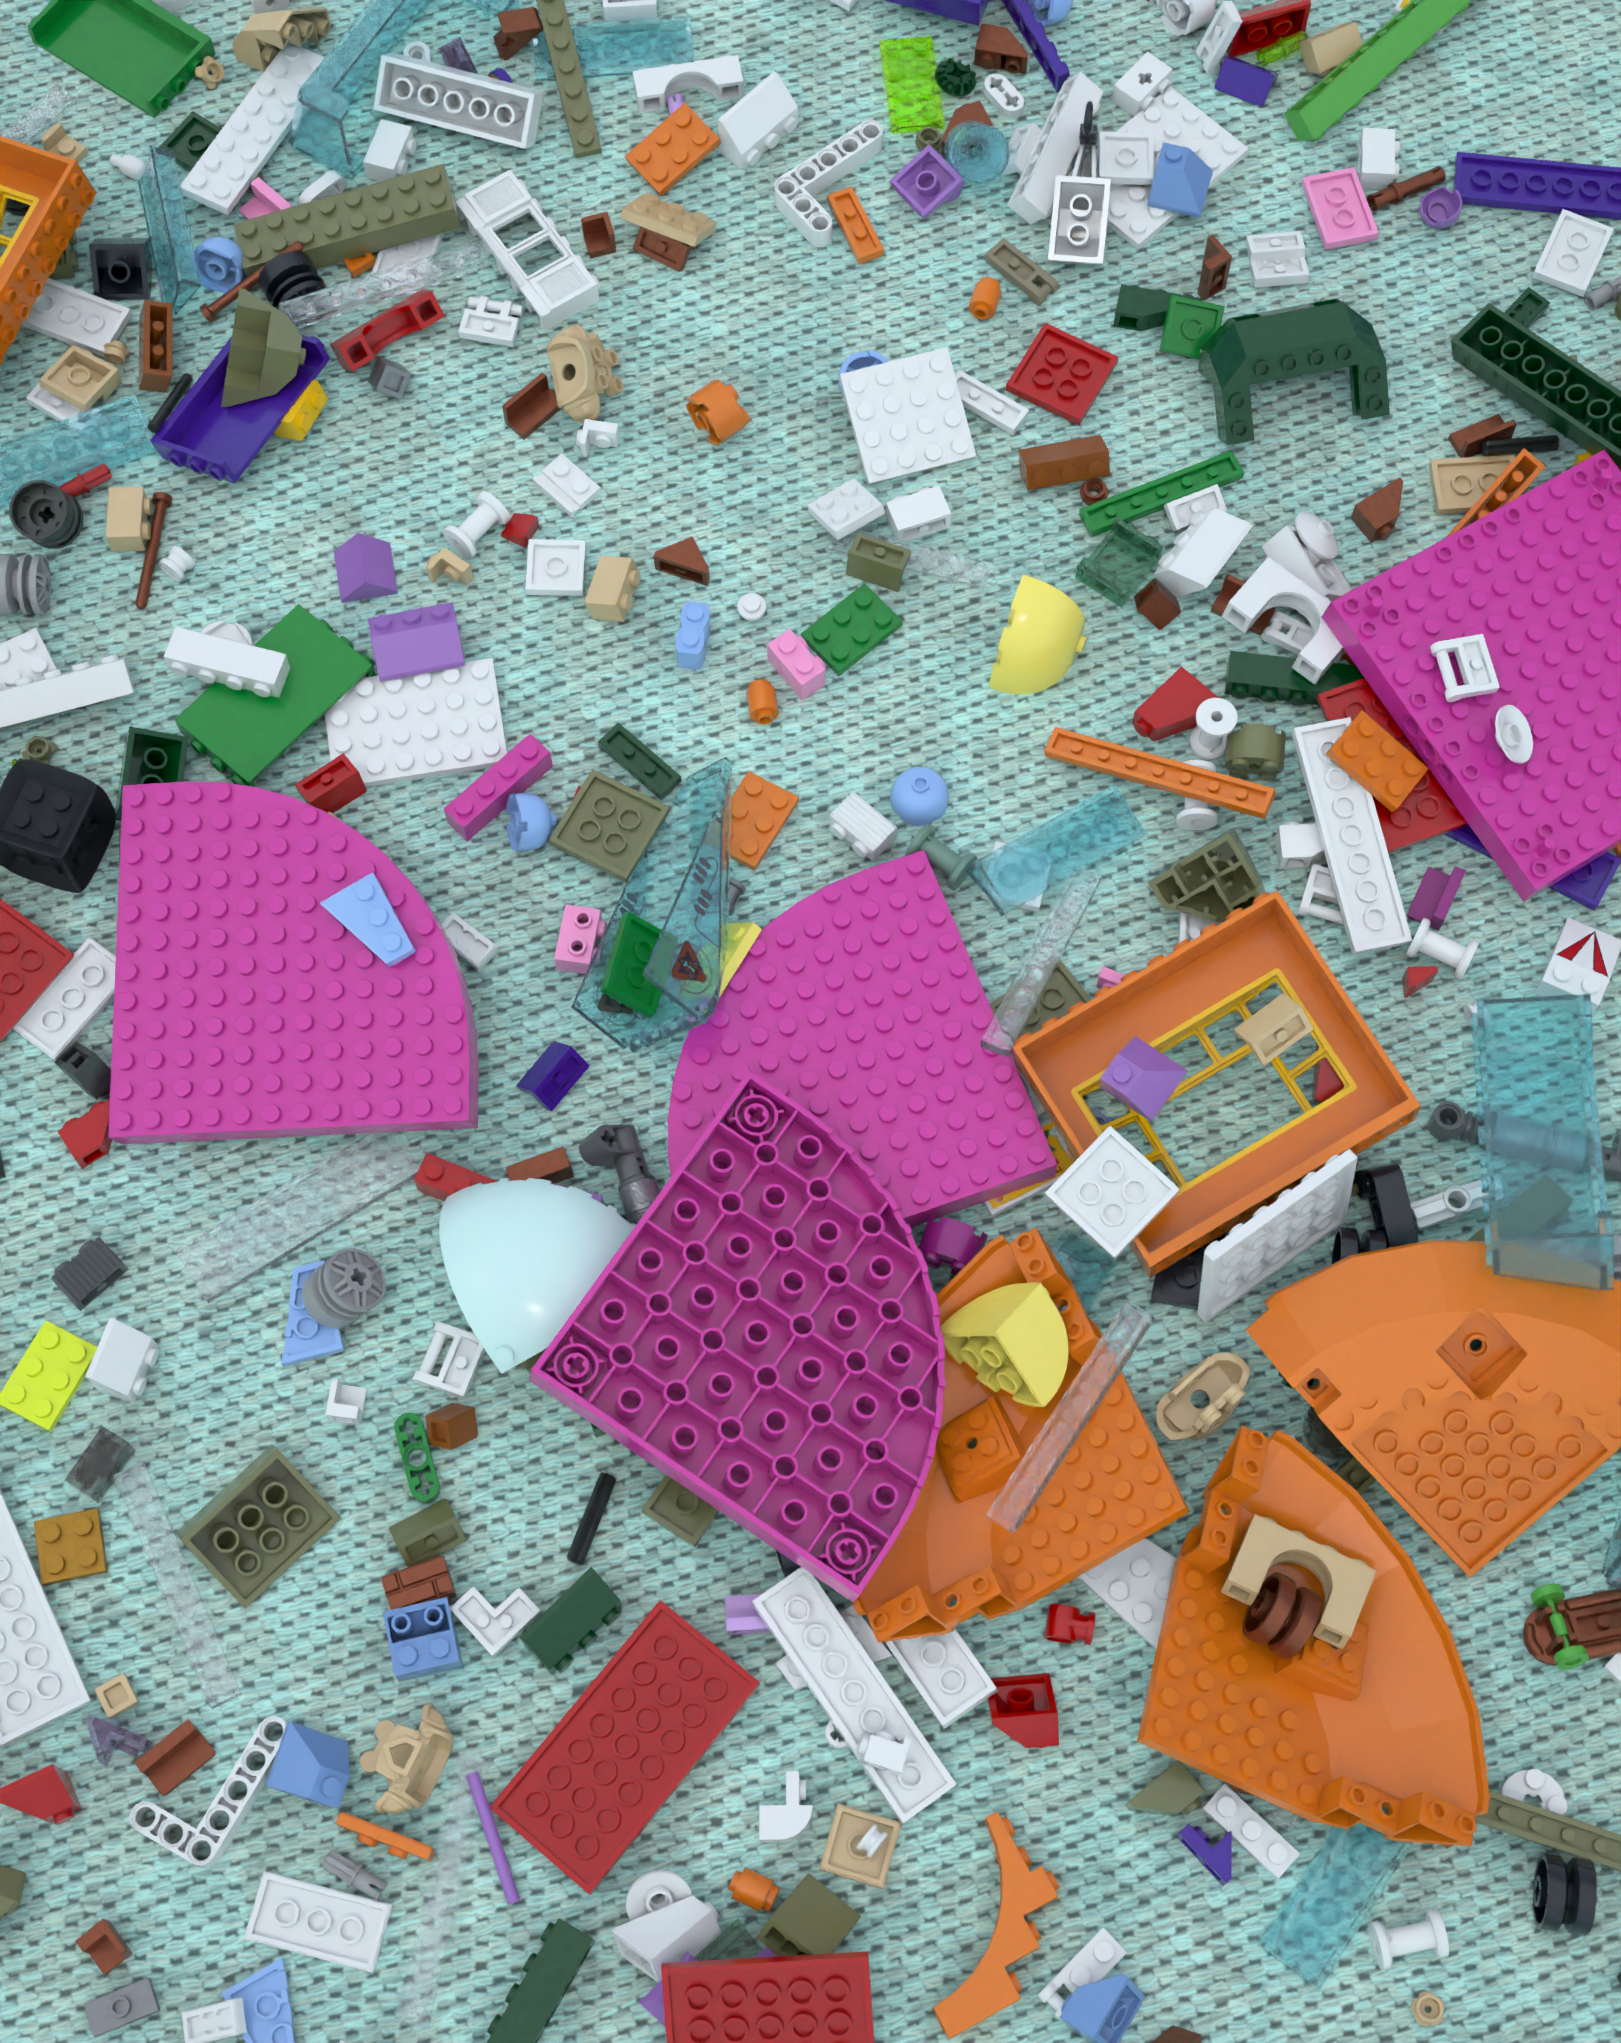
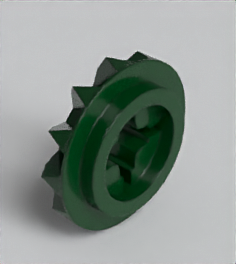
[935,57,977,97]

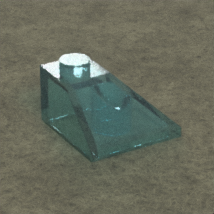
[1051,1229,1120,1312]

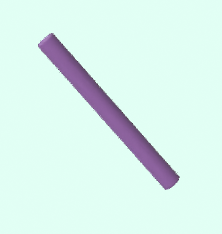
[466,1771,520,1905]

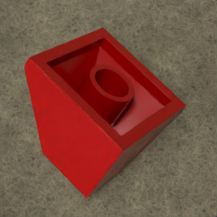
[988,1673,1059,1748]
[0,1764,82,1825]

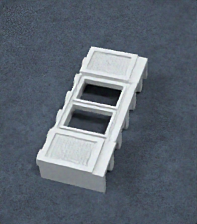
[456,170,600,331]

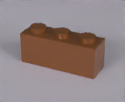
[139,300,173,393]
[1018,435,1110,490]

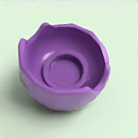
[1419,186,1463,229]

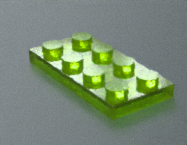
[879,36,945,134]

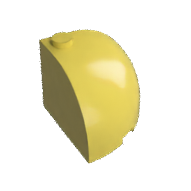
[989,574,1087,694]
[940,1282,1068,1407]

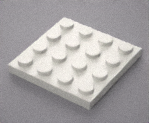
[839,347,976,485]

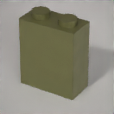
[756,1873,861,1956]

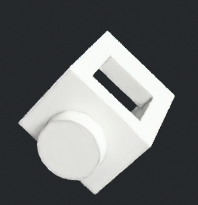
[857,1731,911,1775]

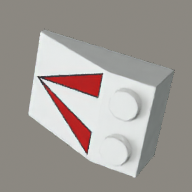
[1535,917,1621,1018]

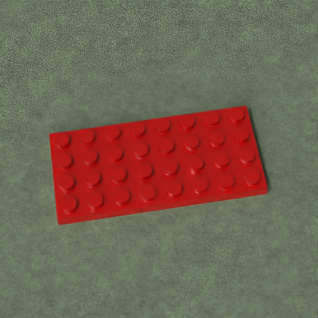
[490,1600,761,1895]

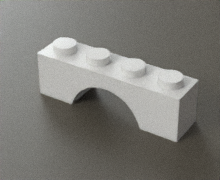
[633,55,744,113]

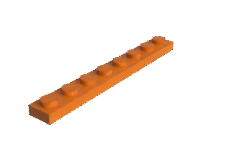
[1044,727,1276,819]

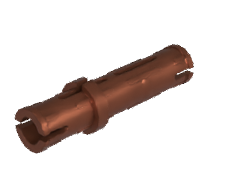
[1367,166,1446,211]

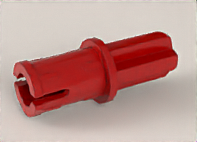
[58,463,112,498]

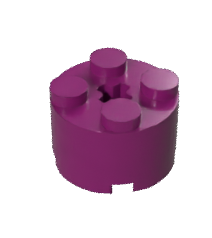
[918,1216,988,1276]

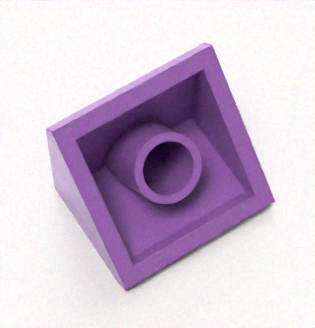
[334,533,398,603]

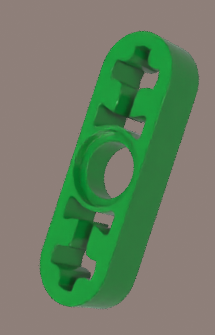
[394,1413,440,1504]

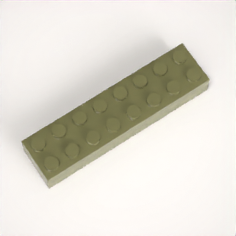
[234,164,462,285]

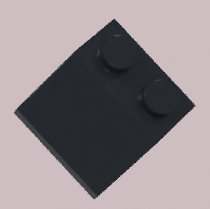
[89,238,153,300]

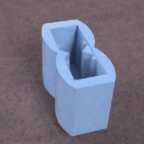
[675,601,711,670]

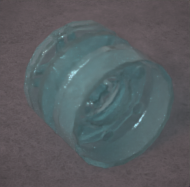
[944,120,1010,184]

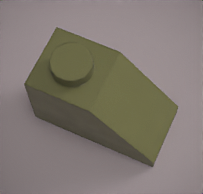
[1125,1761,1205,1816]

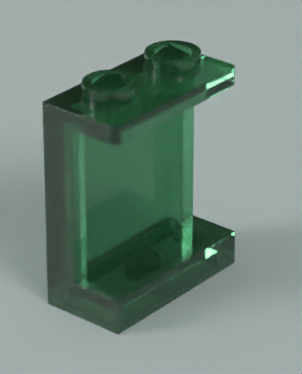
[1075,517,1163,608]

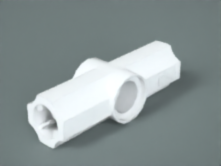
[1410,1175,1503,1231]

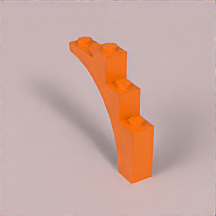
[932,1811,1060,2040]

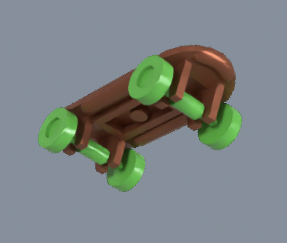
[1522,1583,1621,1670]

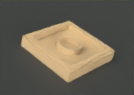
[819,1803,901,1889]

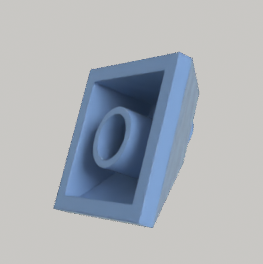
[1147,142,1213,218]
[265,1721,350,1809]
[1060,1974,1146,2043]

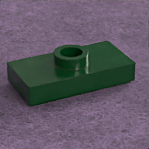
[1504,287,1551,329]

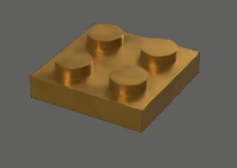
[34,1508,108,1586]

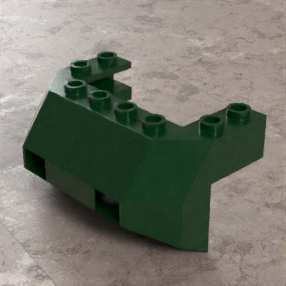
[1198,298,1390,445]

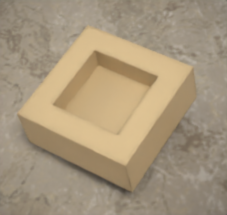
[94,1673,140,1720]

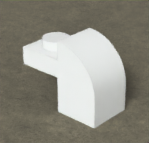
[759,1771,813,1843]

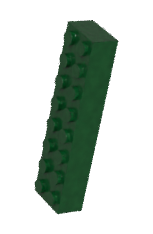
[1451,303,1621,471]

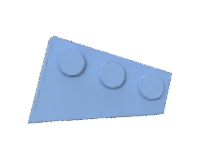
[320,872,417,967]
[281,1260,345,1367]
[222,1957,296,2043]

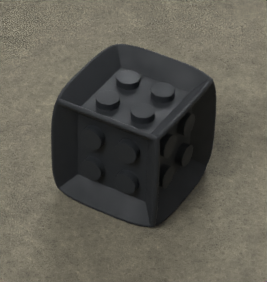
[0,759,116,893]

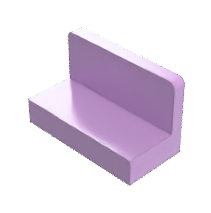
[725,1594,771,1636]

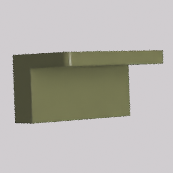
[846,533,912,592]
[389,1499,467,1567]

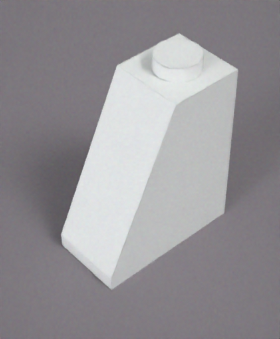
[612,1895,722,1983]

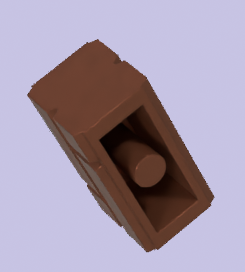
[381,1555,457,1610]

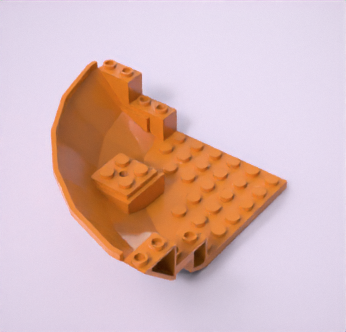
[853,1227,1190,1642]
[1245,1240,1621,1578]
[1137,1425,1490,1846]

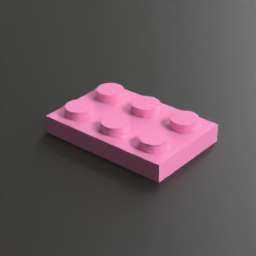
[1301,167,1379,250]

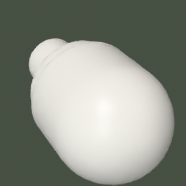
[110,154,148,180]

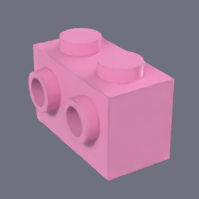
[767,629,826,700]
[554,904,607,975]

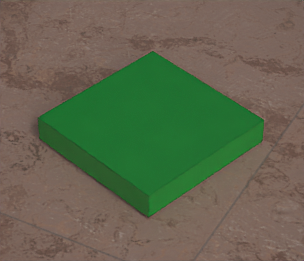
[1159,295,1225,360]

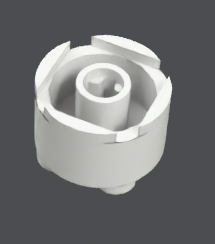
[1156,0,1218,36]

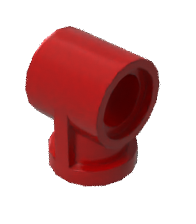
[1044,1604,1095,1645]

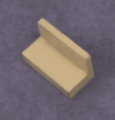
[1234,994,1313,1066]

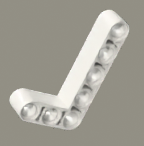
[774,120,883,247]
[130,1716,287,1869]

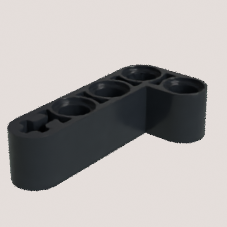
[1353,1163,1419,1248]

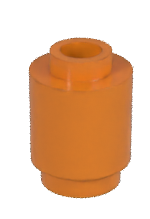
[968,277,1001,320]
[746,679,779,725]
[728,1867,780,1912]

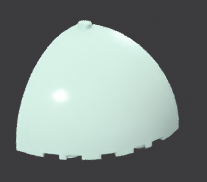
[439,1178,636,1373]

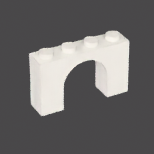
[1222,557,1344,684]

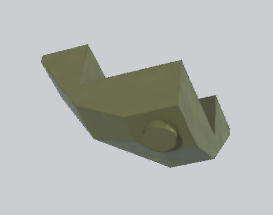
[221,288,306,407]
[1148,828,1265,922]

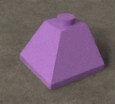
[1100,1036,1188,1122]

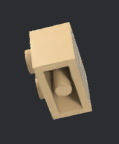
[1299,22,1363,76]
[106,487,153,551]
[584,556,641,622]

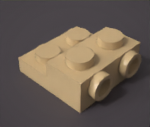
[39,344,121,412]

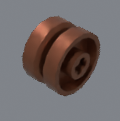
[1242,1572,1322,1659]

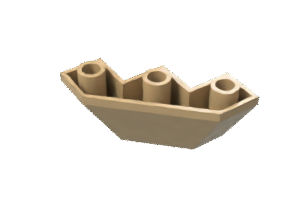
[232,7,331,72]

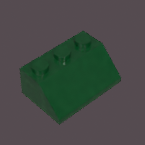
[114,726,189,821]
[520,1567,622,1675]

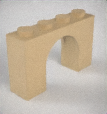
[1221,1514,1377,1650]

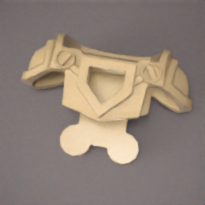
[547,324,624,423]
[1156,1352,1250,1441]
[359,1703,454,1814]

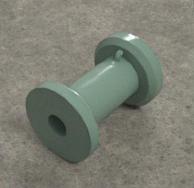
[905,823,977,891]

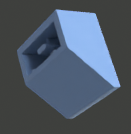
[383,1597,463,1682]

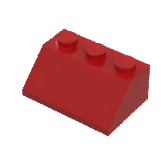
[1226,0,1311,57]

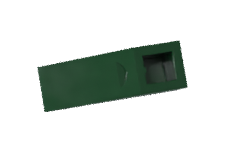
[1113,284,1203,331]

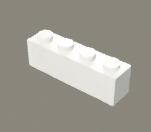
[164,627,290,698]

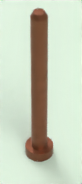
[199,241,304,323]
[135,492,173,610]

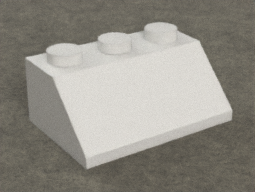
[718,71,798,171]
[1153,508,1252,597]
[1262,525,1351,615]

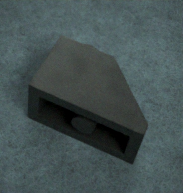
[54,1042,111,1100]

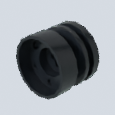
[258,251,332,327]

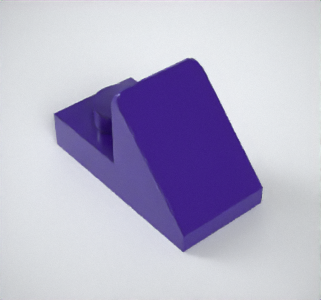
[1176,1823,1232,1886]

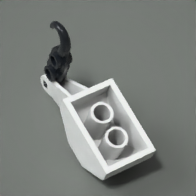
[1048,101,1111,265]

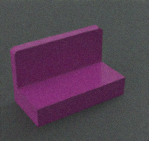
[1407,866,1466,931]

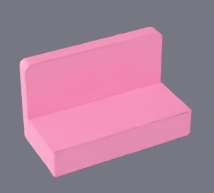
[239,177,293,219]

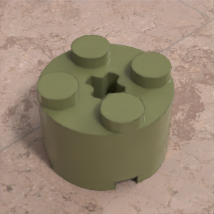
[1225,724,1286,781]

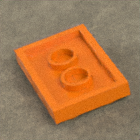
[625,102,721,197]
[1326,711,1429,812]
[704,771,799,871]

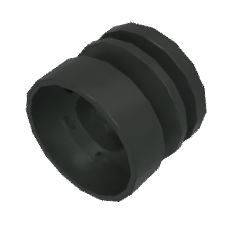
[9,480,83,549]

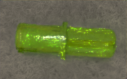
[1256,31,1308,67]

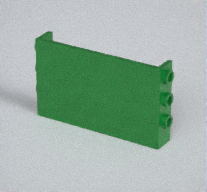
[27,0,216,118]
[175,604,376,787]

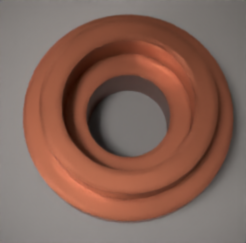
[1080,478,1108,505]

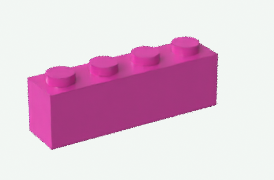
[444,734,553,842]

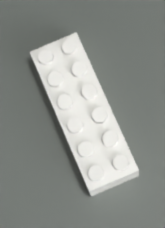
[373,52,544,149]

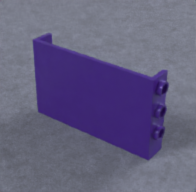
[150,335,330,484]

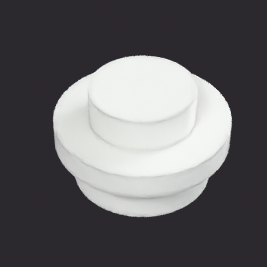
[737,593,766,621]

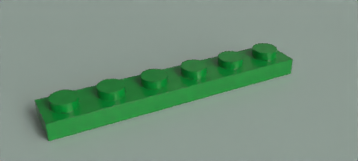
[1079,450,1244,537]

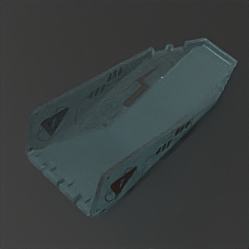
[571,757,732,1053]

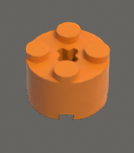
[686,379,750,446]

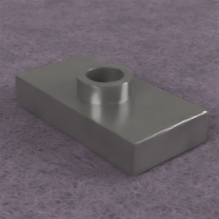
[84,1977,161,2037]

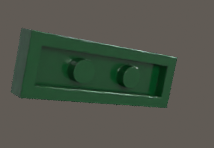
[598,722,682,800]

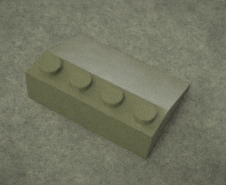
[175,1444,341,1608]

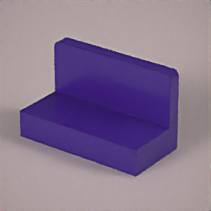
[1214,56,1279,106]
[516,1041,589,1111]

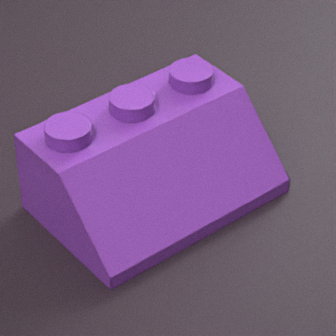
[368,602,466,682]

